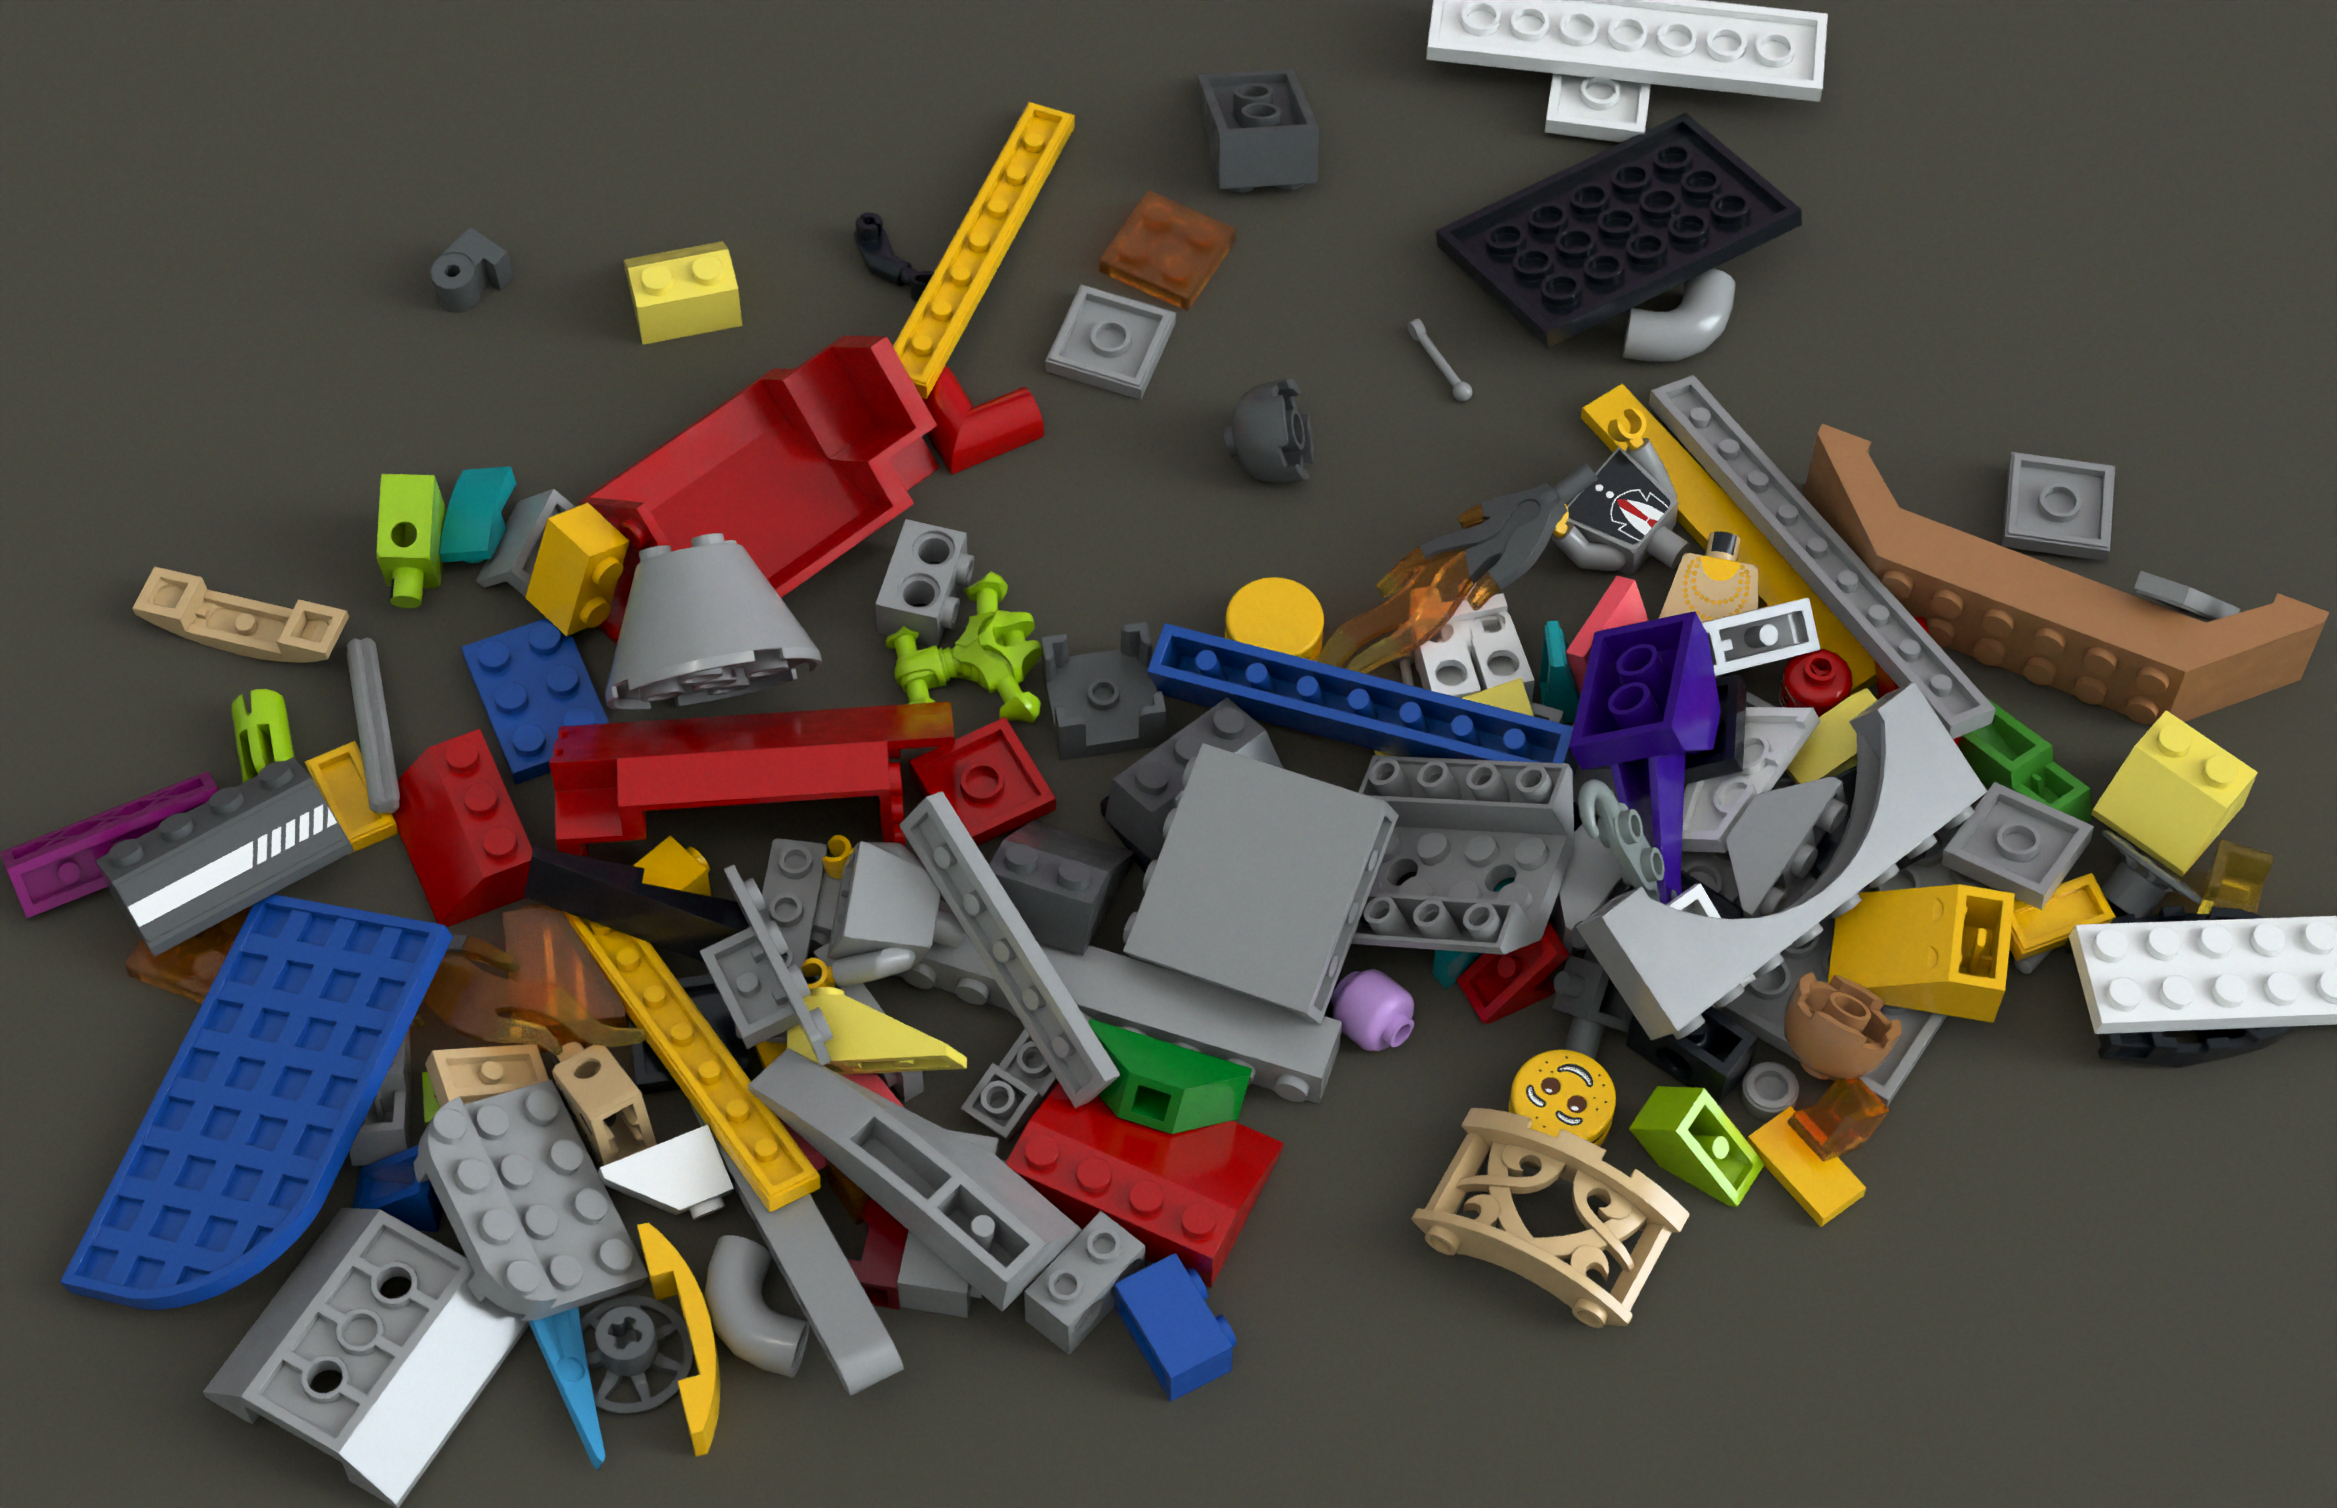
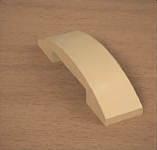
[132,566,349,663]

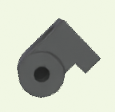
[430,227,514,313]

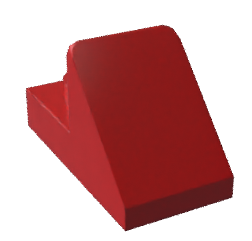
[1456,921,1570,1024]

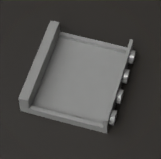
[1123,743,1399,1025]

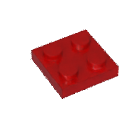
[909,717,1056,846]

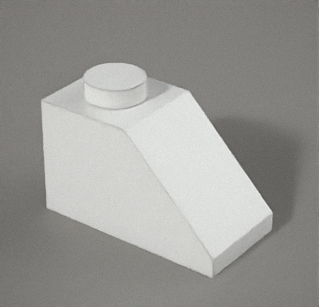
[598,1124,734,1220]

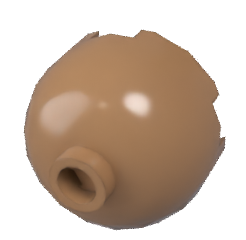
[1784,972,1901,1080]

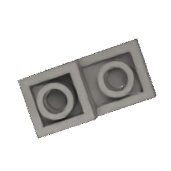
[960,1028,1059,1141]

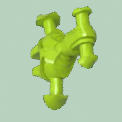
[885,571,1042,724]

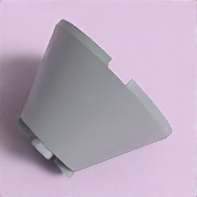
[605,533,823,711]

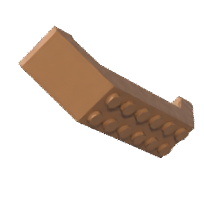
[1803,424,2329,725]

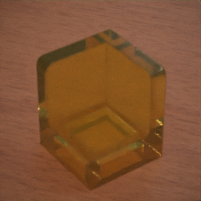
[2197,839,2274,914]

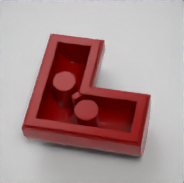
[922,366,1044,475]

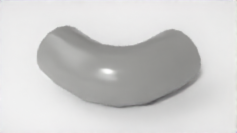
[1622,268,1735,362]
[704,1235,810,1378]

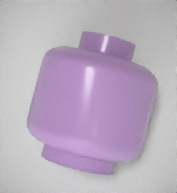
[1331,969,1414,1052]

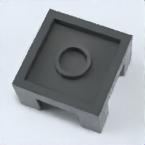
[1041,622,1166,761]

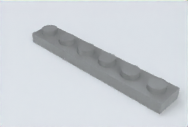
[899,791,1120,1108]

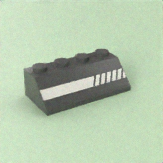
[95,757,354,957]

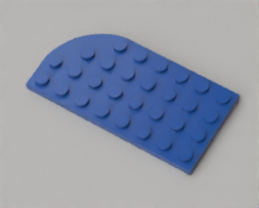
[60,894,453,1310]

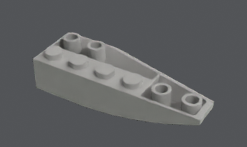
[748,1048,1082,1311]

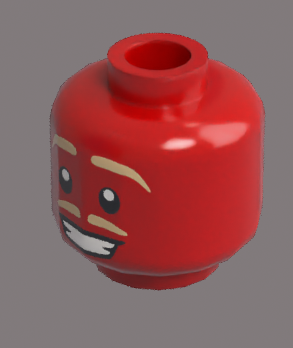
[1779,649,1853,717]

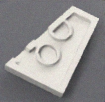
[1682,707,1820,853]

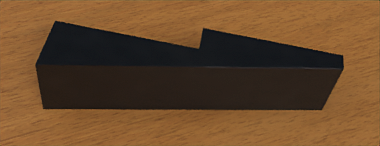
[524,847,749,962]

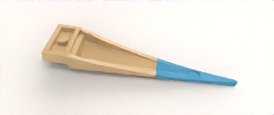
[425,1044,606,1471]

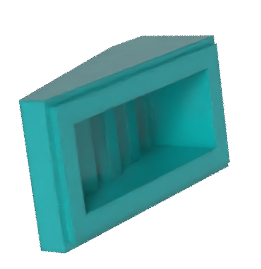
[1538,621,1580,723]

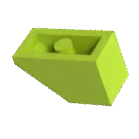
[1629,1086,1765,1207]

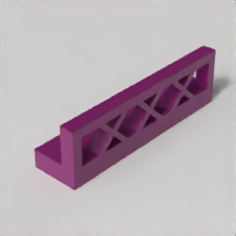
[0,771,219,918]

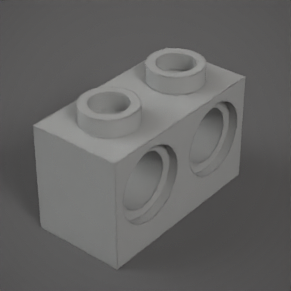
[875,519,974,647]
[1024,1211,1145,1355]

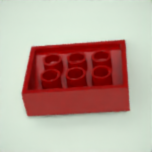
[1005,1083,1284,1288]

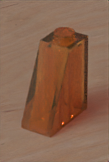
[502,904,631,1053]

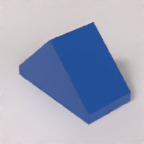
[352,1145,443,1232]

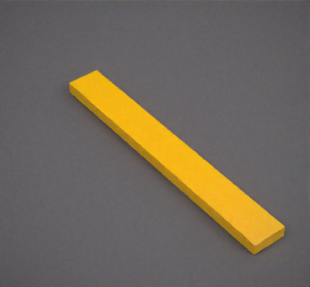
[893,102,1075,399]
[1581,384,1877,696]
[552,907,821,1213]

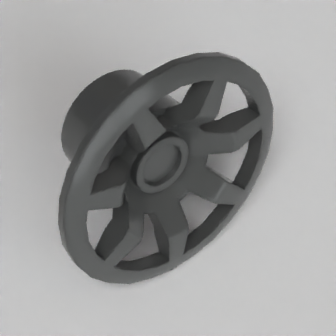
[2101,830,2203,918]
[580,1295,694,1415]

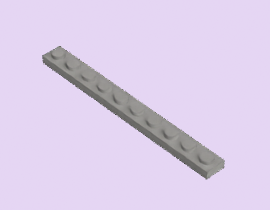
[1648,375,1996,739]

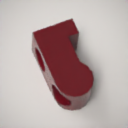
[846,1198,909,1310]

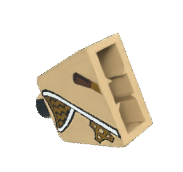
[552,1042,657,1167]

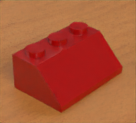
[391,729,533,928]

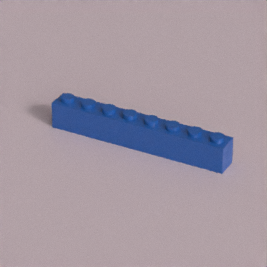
[1147,623,1578,779]

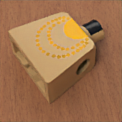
[1659,531,1758,622]

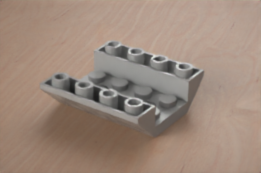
[1351,755,1575,954]
[203,1208,530,1508]

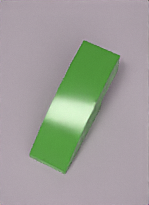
[1958,697,2092,823]

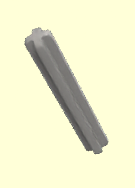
[347,637,400,814]

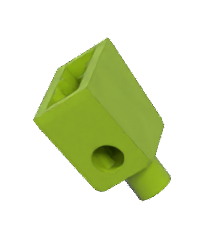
[376,474,447,608]

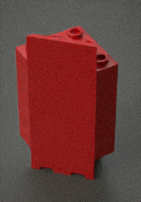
[577,336,939,645]
[549,701,955,857]

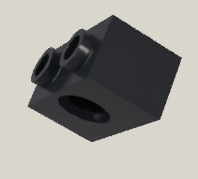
[1626,1006,1758,1106]

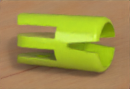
[231,689,295,783]

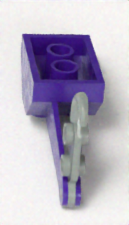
[1569,611,1721,905]

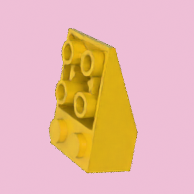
[1827,884,2015,1023]

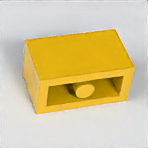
[525,503,630,636]

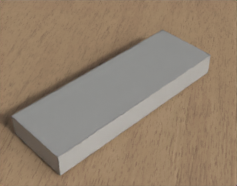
[2134,571,2240,621]

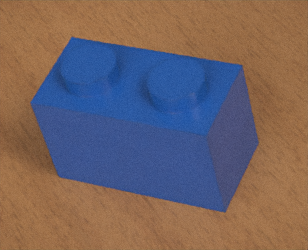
[1114,1253,1237,1402]

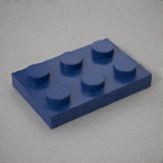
[461,618,609,785]

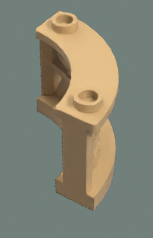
[1411,1108,1690,1328]

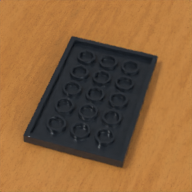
[1436,113,1802,348]

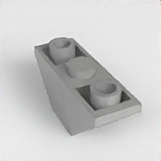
[1726,776,1848,919]

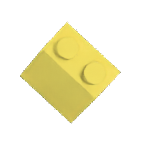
[624,241,743,345]
[2091,710,2258,877]

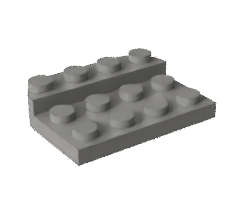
[413,1079,649,1321]

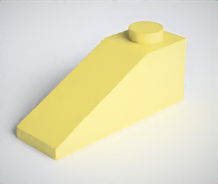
[786,987,967,1075]

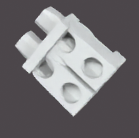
[1408,578,1535,702]

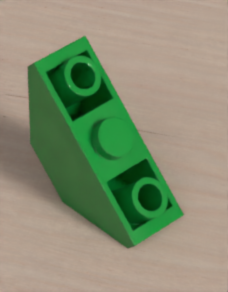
[1088,1019,1252,1134]

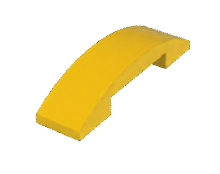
[637,1223,720,1457]

